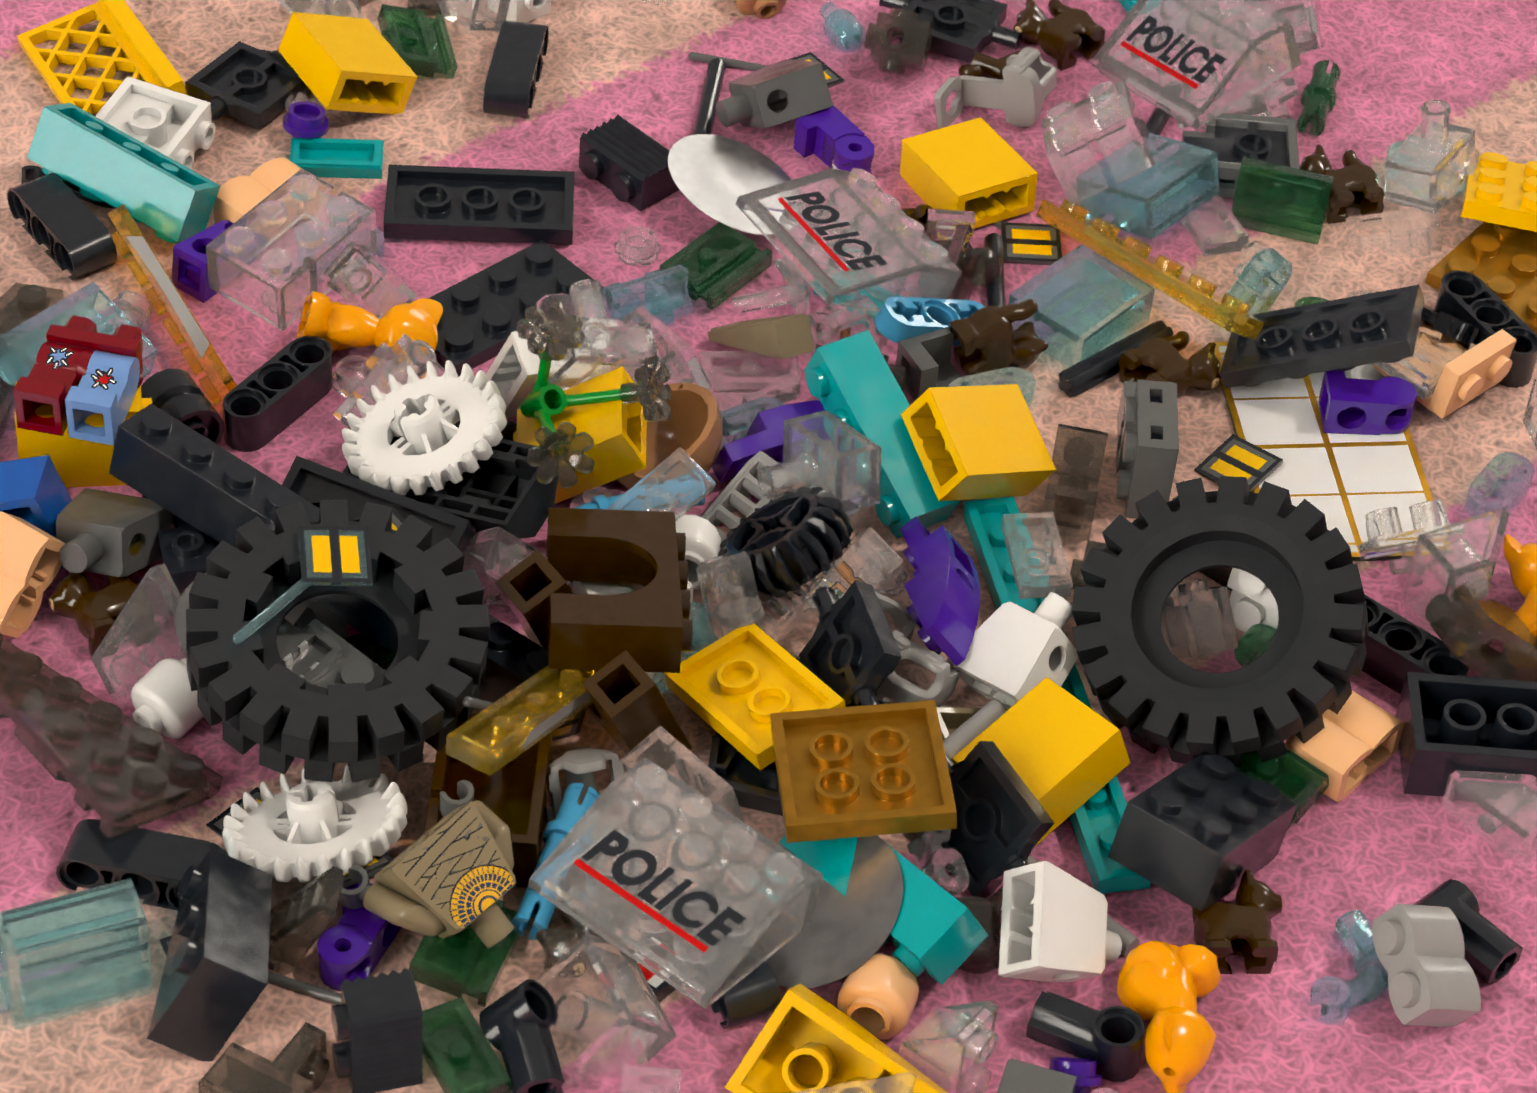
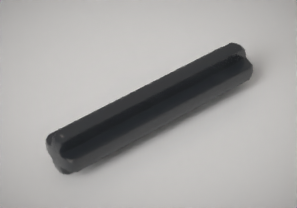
[1057,320,1174,397]

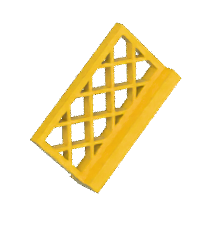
[17,0,187,115]

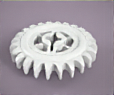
[342,360,507,496]
[222,764,408,882]

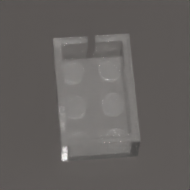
[1042,80,1156,205]
[206,169,377,331]

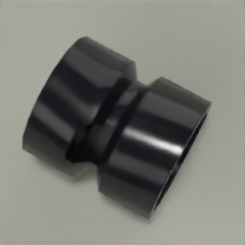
[141,369,224,445]

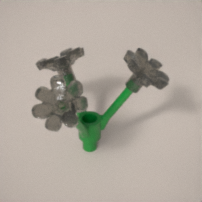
[517,301,672,488]

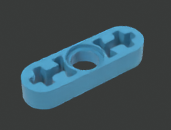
[874,296,985,346]

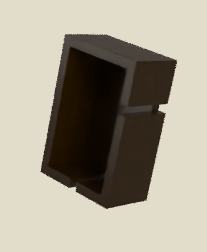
[424,714,553,888]

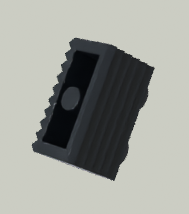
[579,114,679,211]
[331,968,423,1093]

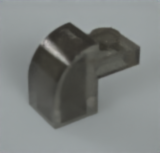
[1039,424,1108,541]
[198,1022,330,1093]

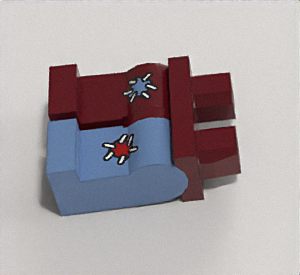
[13,315,144,446]

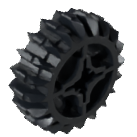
[718,487,854,603]

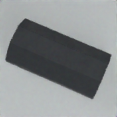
[342,437,560,539]

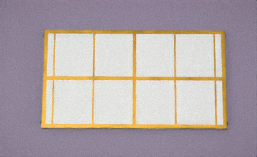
[1214,342,1452,562]

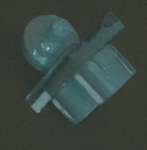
[602,265,693,337]

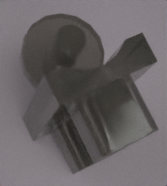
[920,224,1002,300]

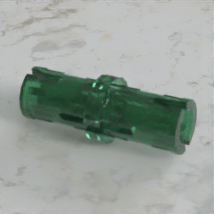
[1296,60,1341,136]

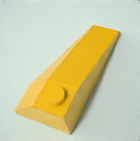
[725,983,948,1093]

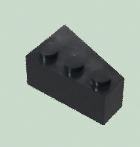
[147,848,272,1062]

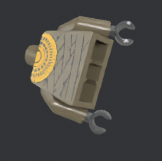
[335,780,516,949]

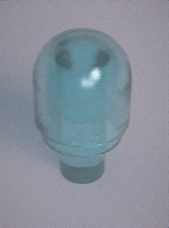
[819,2,866,52]

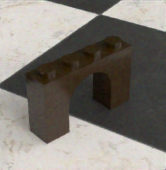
[546,507,693,673]
[495,550,692,782]

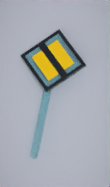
[232,526,373,644]

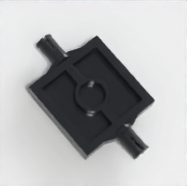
[879,0,1022,63]
[185,41,310,129]
[799,580,902,707]
[926,741,1055,899]

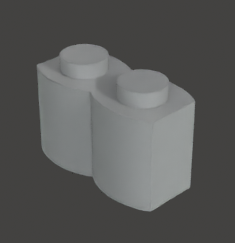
[1372,904,1481,1027]

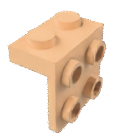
[1373,324,1517,419]

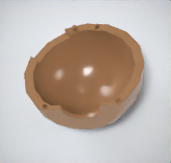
[616,383,723,490]

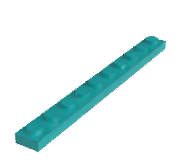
[963,496,1151,894]

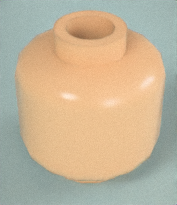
[837,954,919,1040]

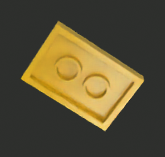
[1461,152,1537,232]
[664,620,846,770]

